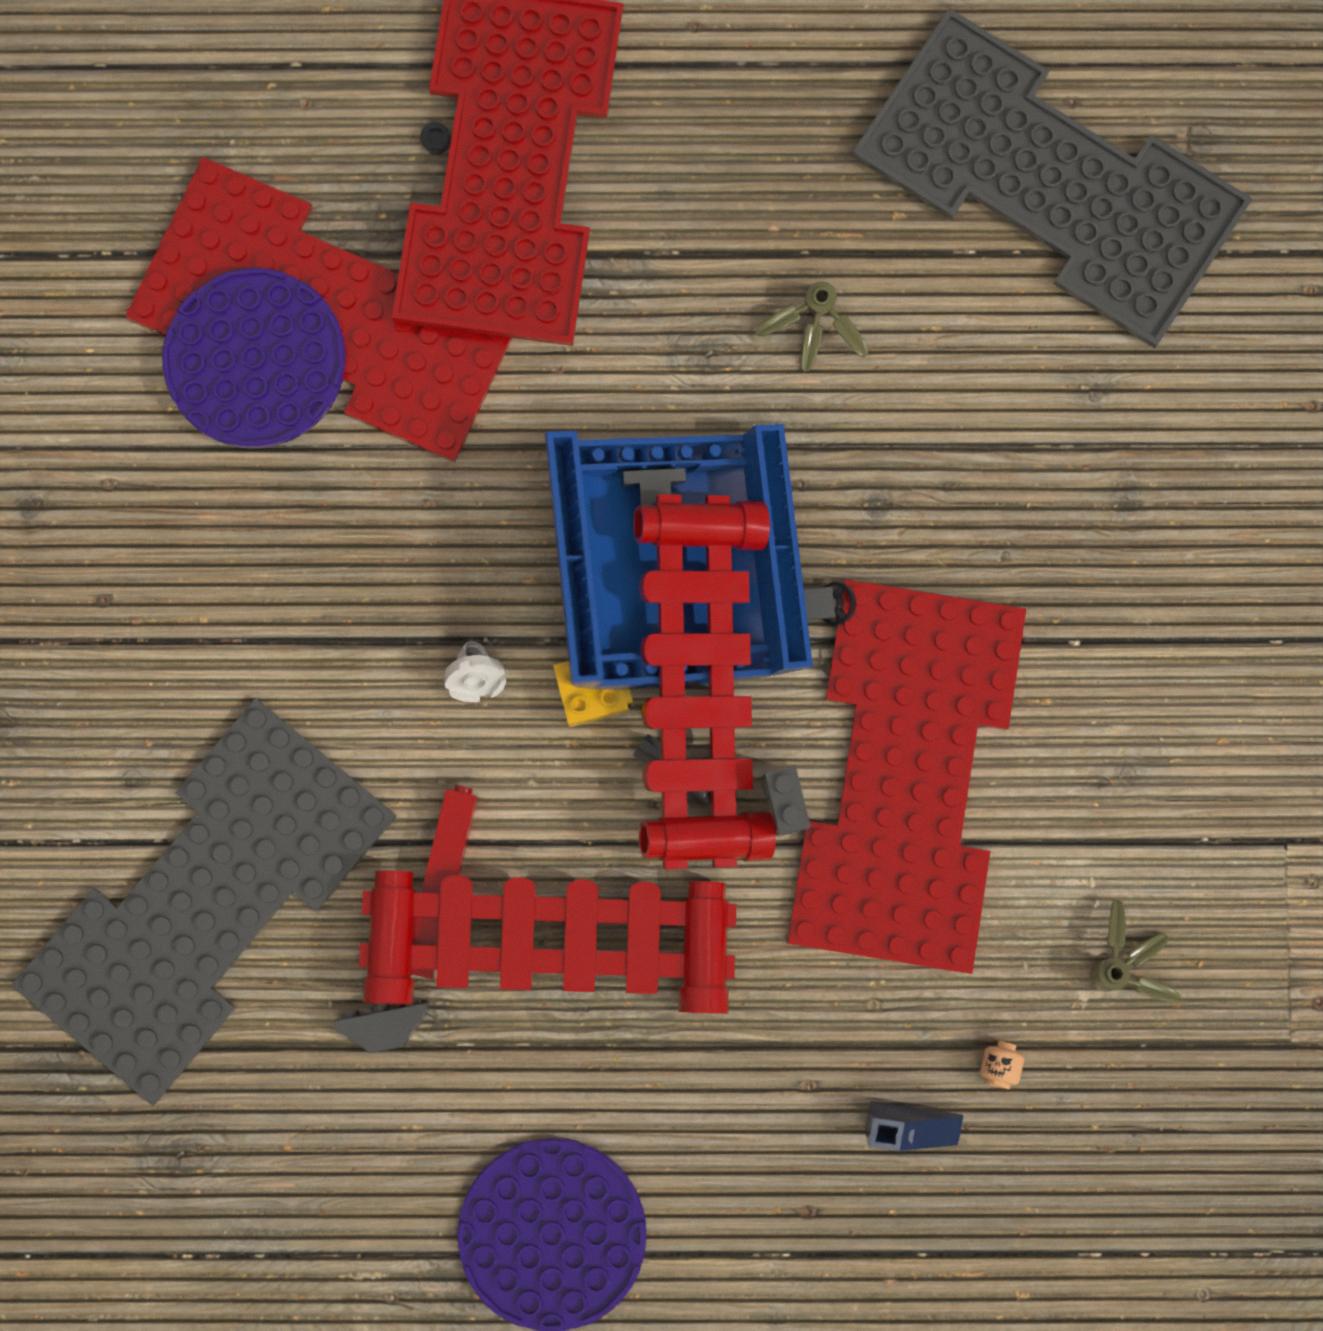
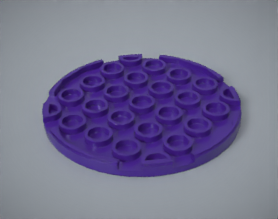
[162,268,346,449]
[457,1138,647,1331]

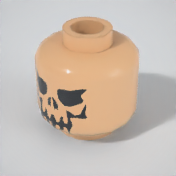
[980,1041,1024,1090]

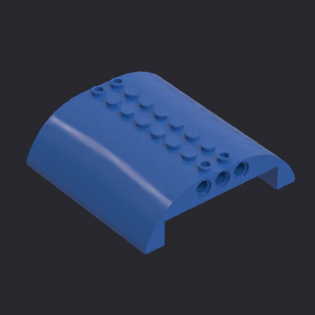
[545,424,813,690]

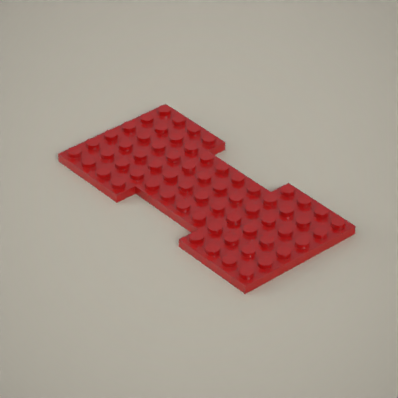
[392,0,624,346]
[125,157,513,463]
[787,579,1026,974]

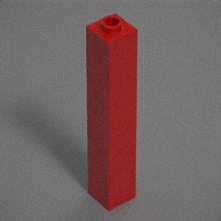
[412,785,479,979]

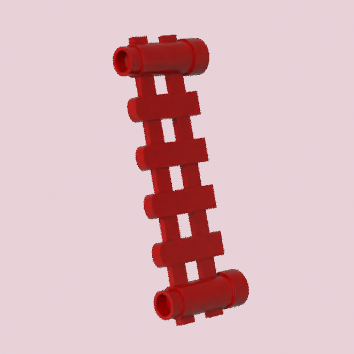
[633,494,776,869]
[359,870,736,1014]

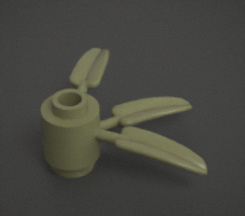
[755,281,868,372]
[1090,899,1180,1003]

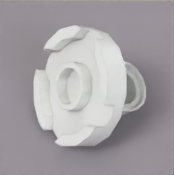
[444,641,506,702]

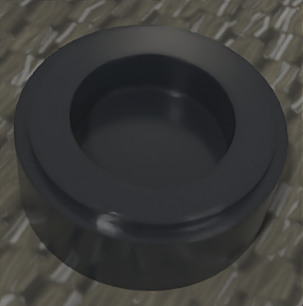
[420,122,451,155]

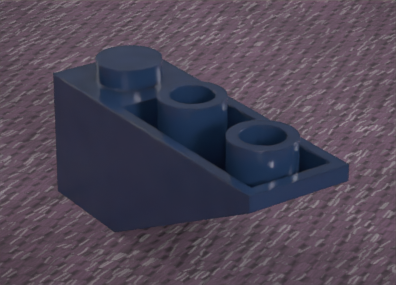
[865,1101,964,1151]

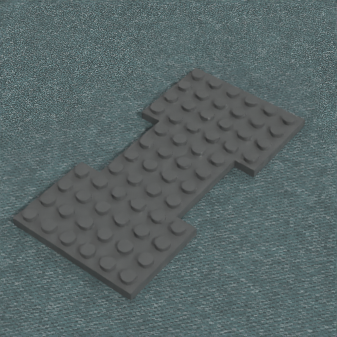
[852,8,1253,348]
[12,698,397,1106]

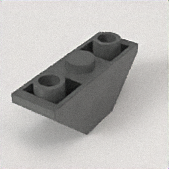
[333,998,430,1053]

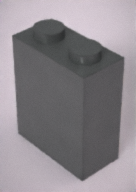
[761,766,811,837]

